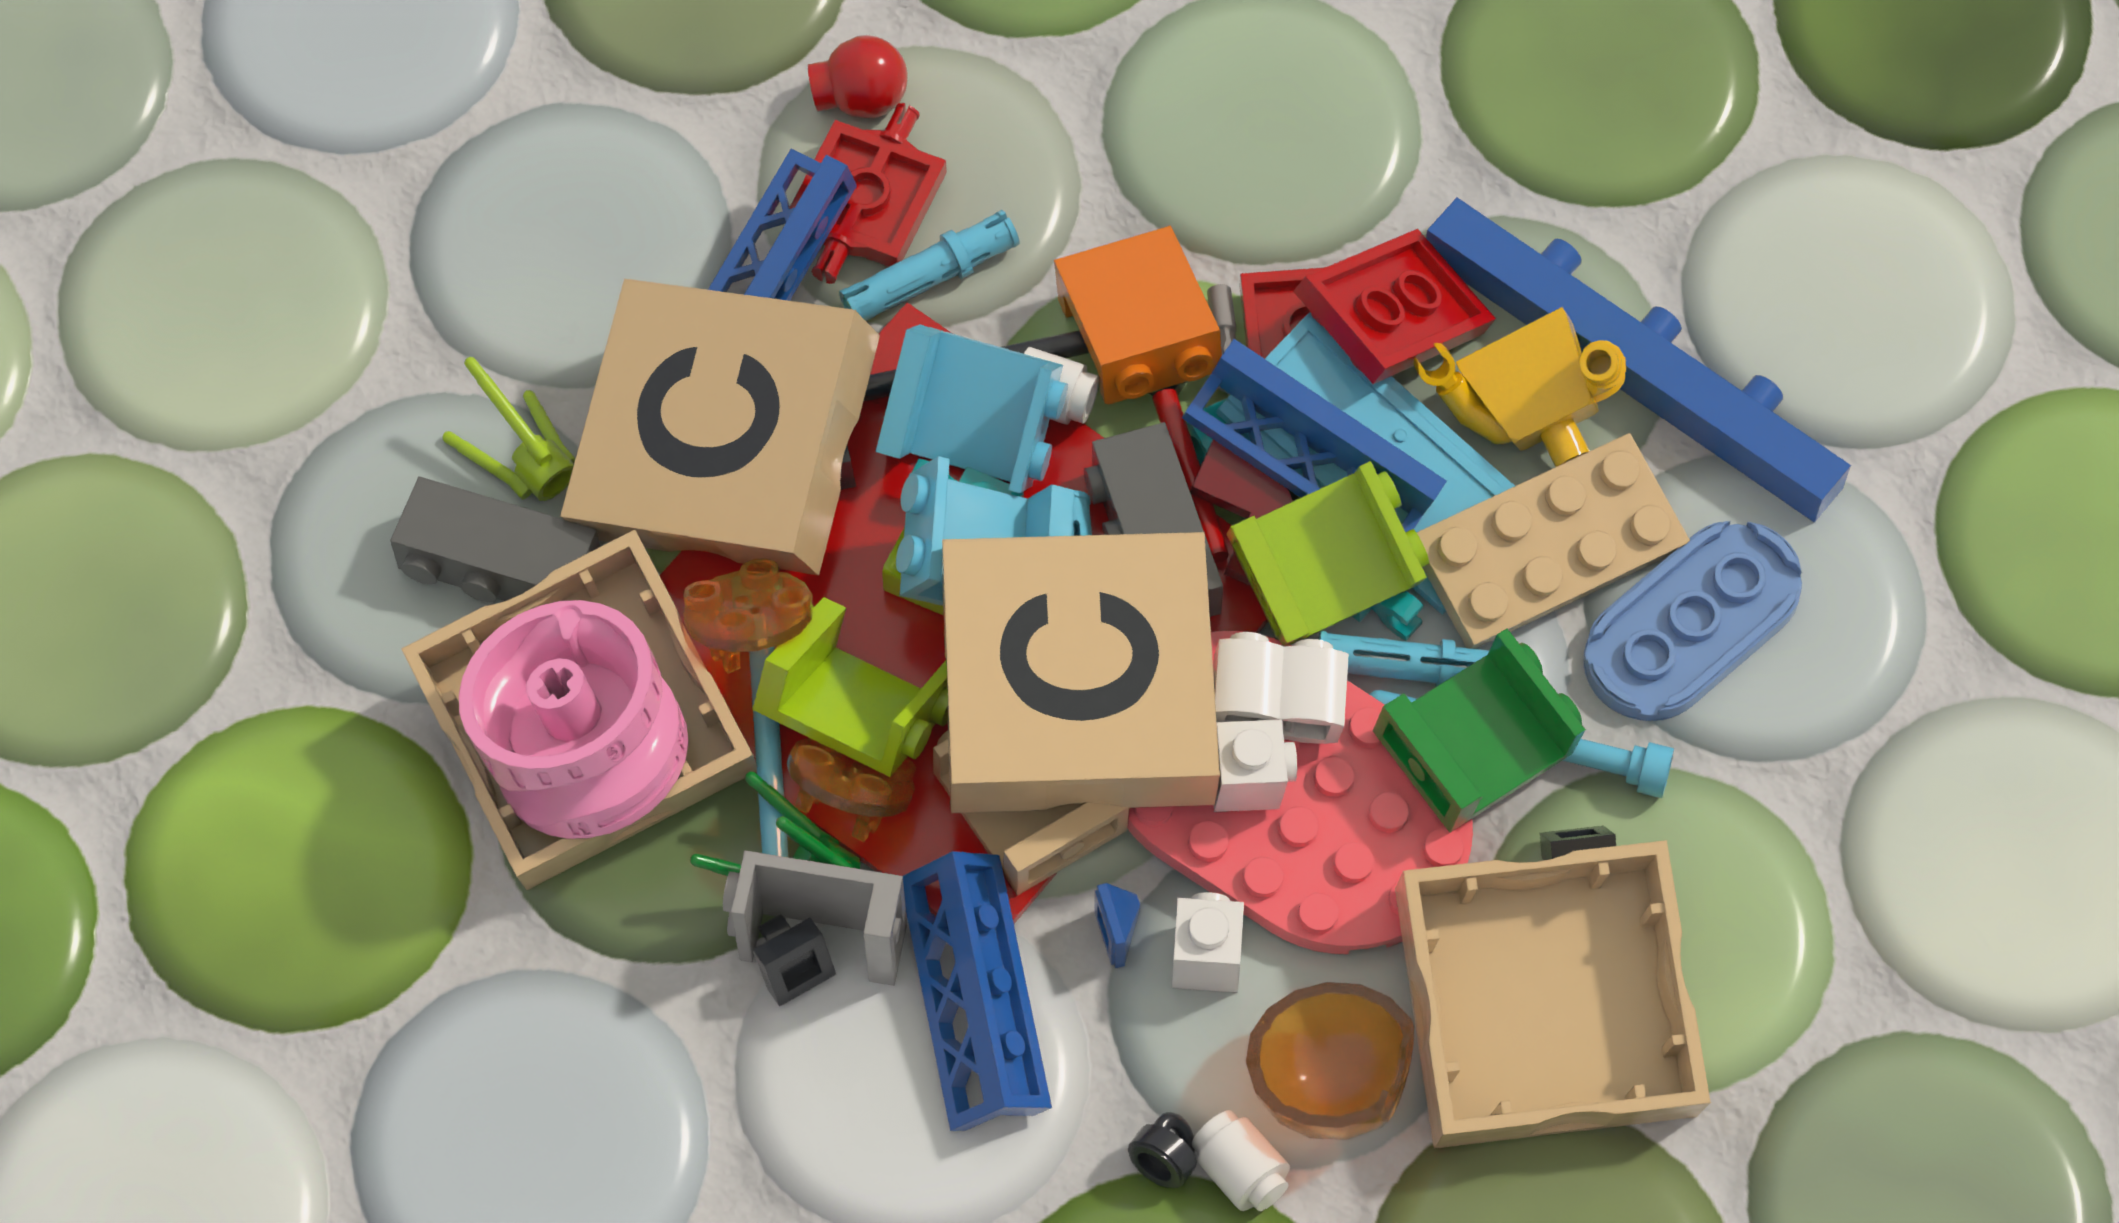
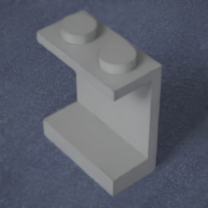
[723,850,907,986]

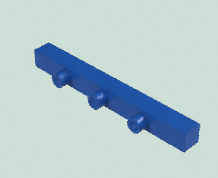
[1426,197,1851,523]

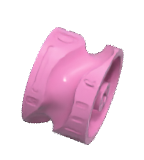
[459,600,688,839]

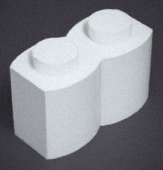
[1213,632,1349,744]

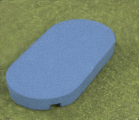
[1583,521,1802,721]

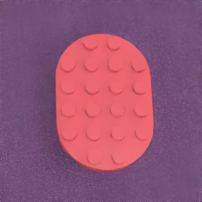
[1127,631,1473,954]

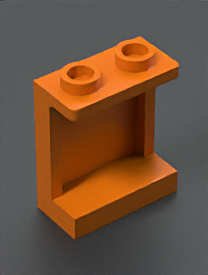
[1054,225,1222,405]

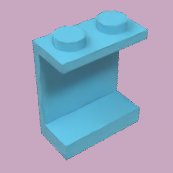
[876,324,1068,493]
[896,456,1074,606]

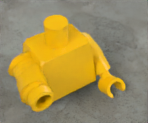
[1413,307,1626,467]

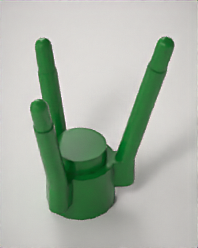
[690,771,861,876]

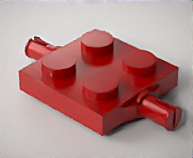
[790,103,947,284]

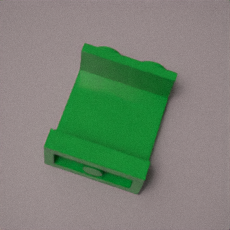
[1372,628,1586,833]

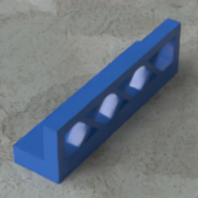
[708,148,857,301]
[1182,339,1447,532]
[903,851,1052,1131]

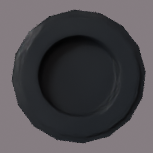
[1128,1112,1197,1188]

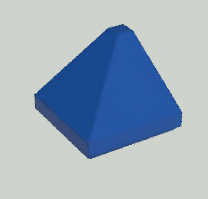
[1094,883,1140,969]

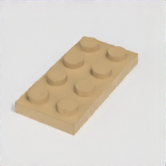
[1416,433,1690,649]

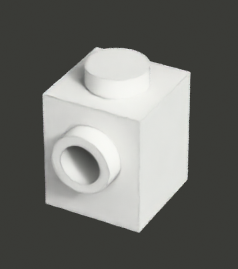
[1214,720,1297,812]
[1172,892,1244,993]

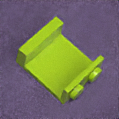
[1226,461,1429,646]
[752,597,948,777]

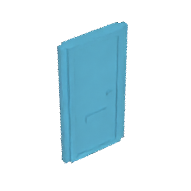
[1216,313,1515,615]

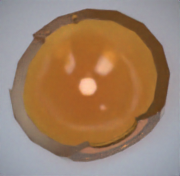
[1246,982,1414,1140]

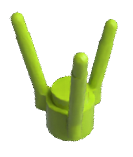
[442,357,576,501]

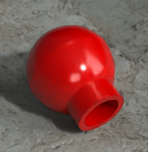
[808,35,908,119]

